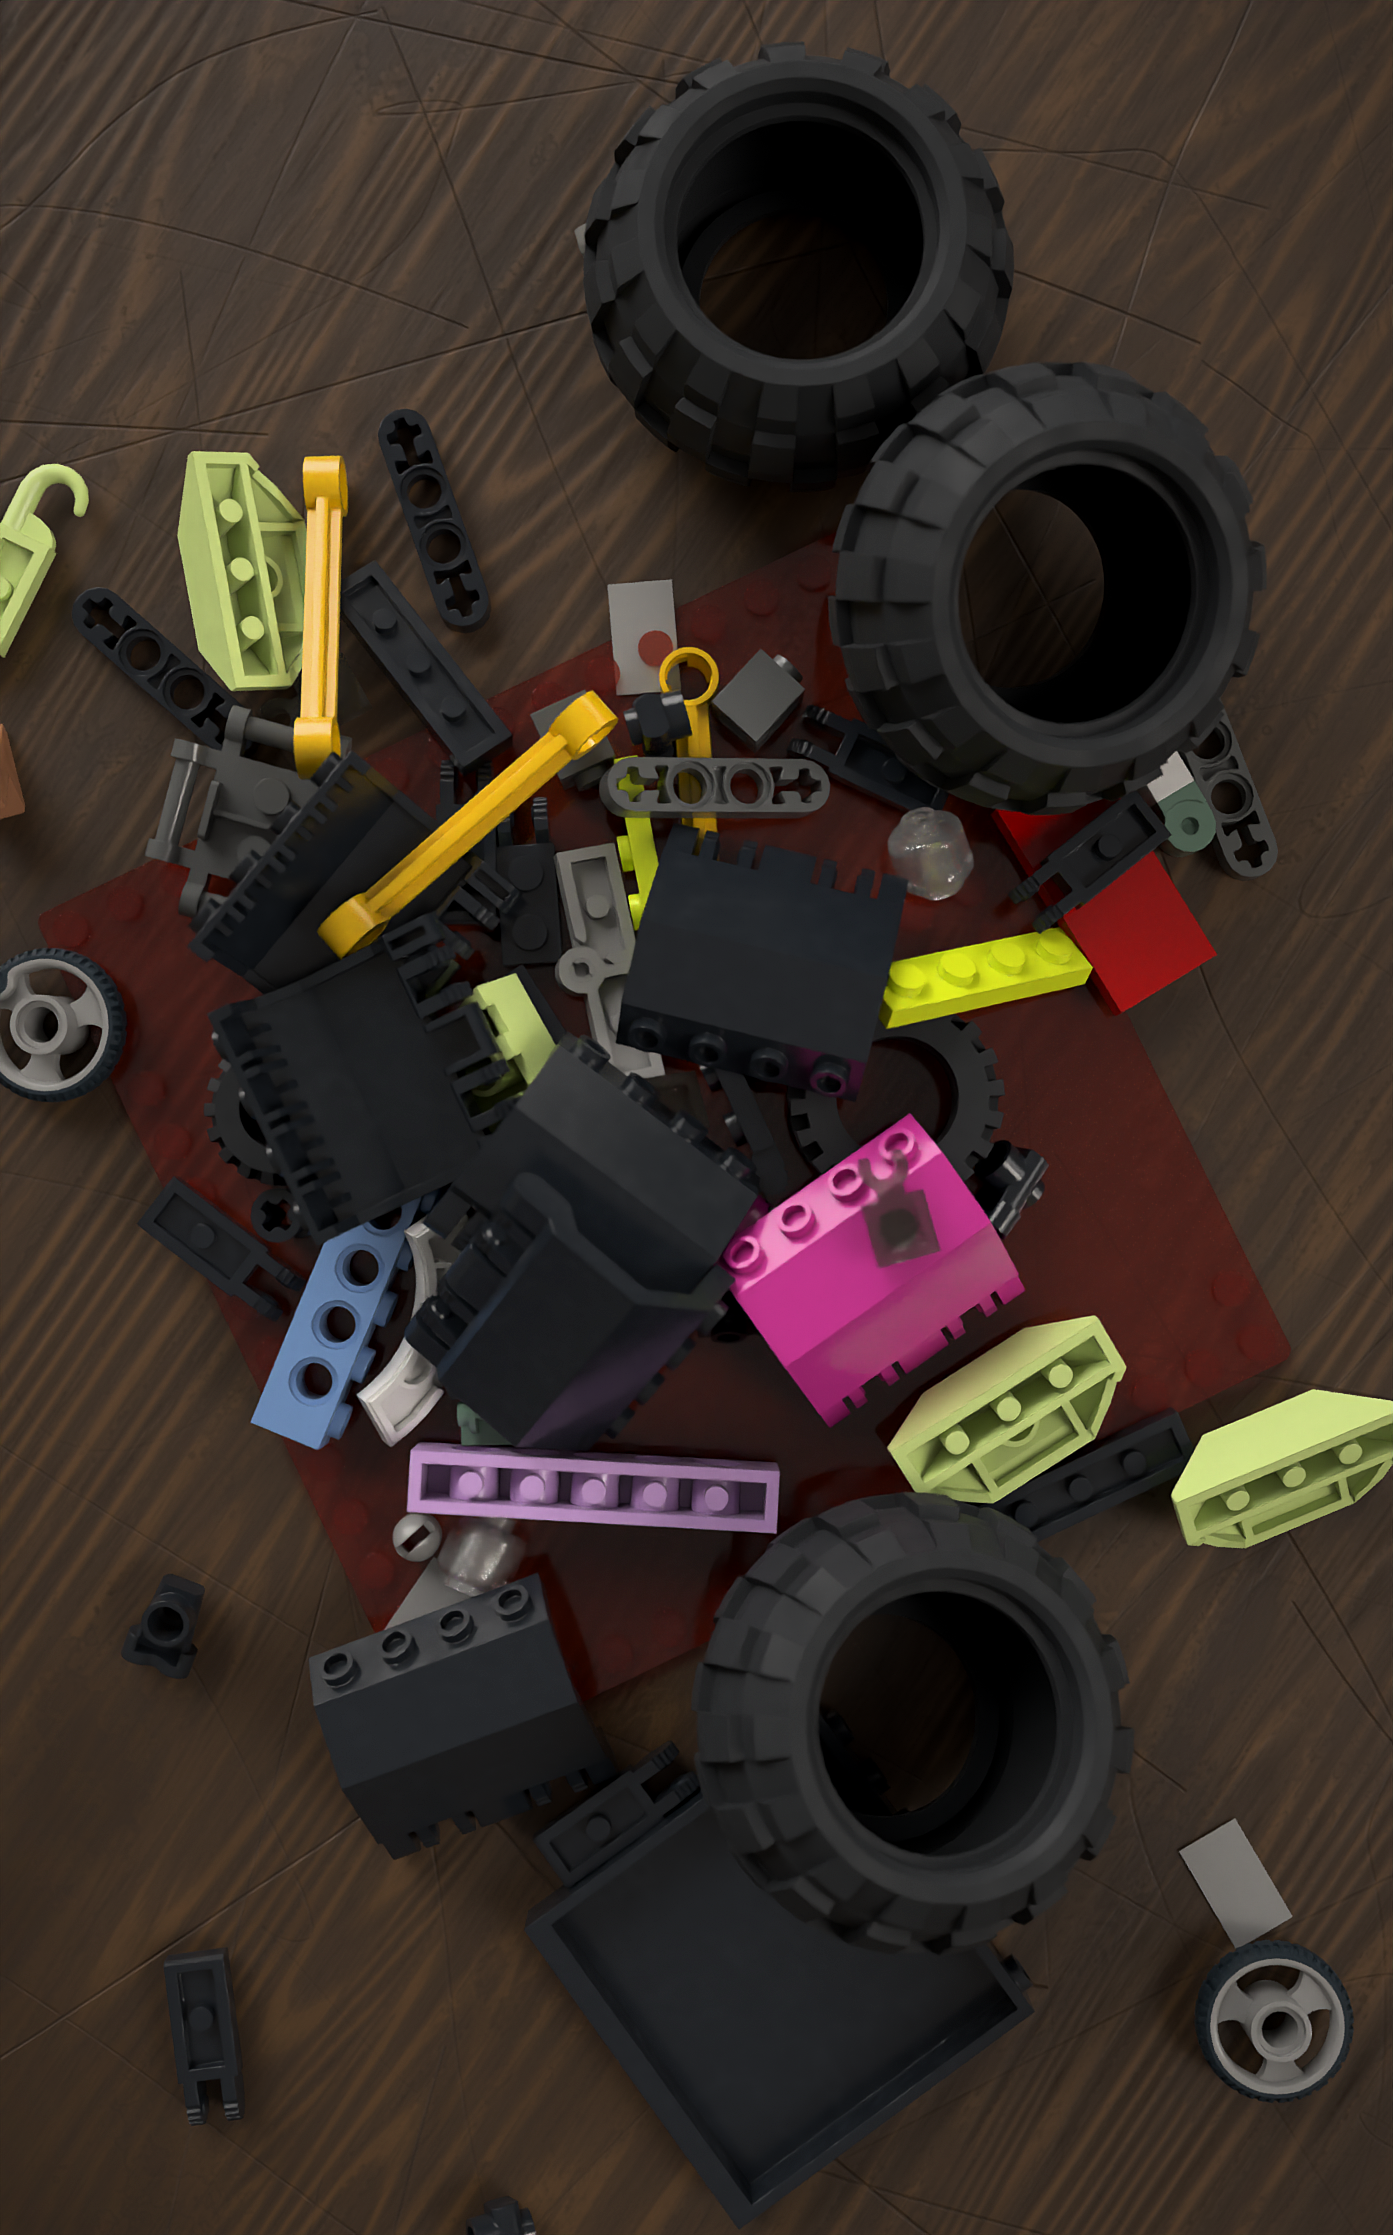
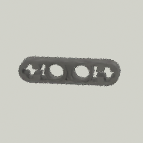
[1177,698,1278,881]
[599,757,830,818]

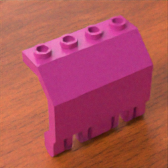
[714,1114,1025,1428]

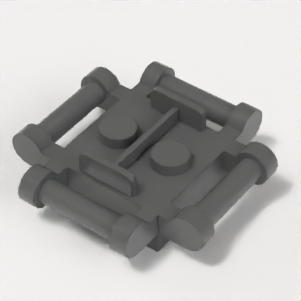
[144,705,352,919]

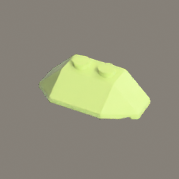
[177,451,307,691]
[887,1315,1127,1503]
[1171,1389,1393,1548]

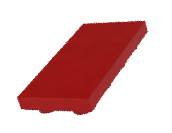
[990,798,1217,1016]

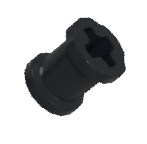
[250,1188,311,1243]

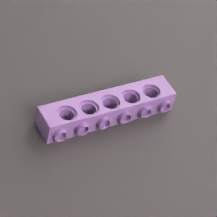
[407,1442,780,1533]

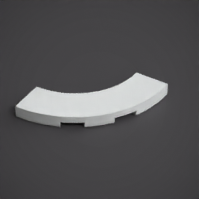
[356,1214,469,1447]

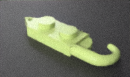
[0,464,89,658]

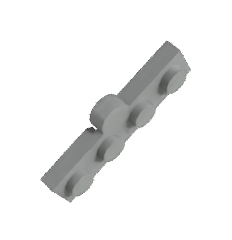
[553,843,665,1080]

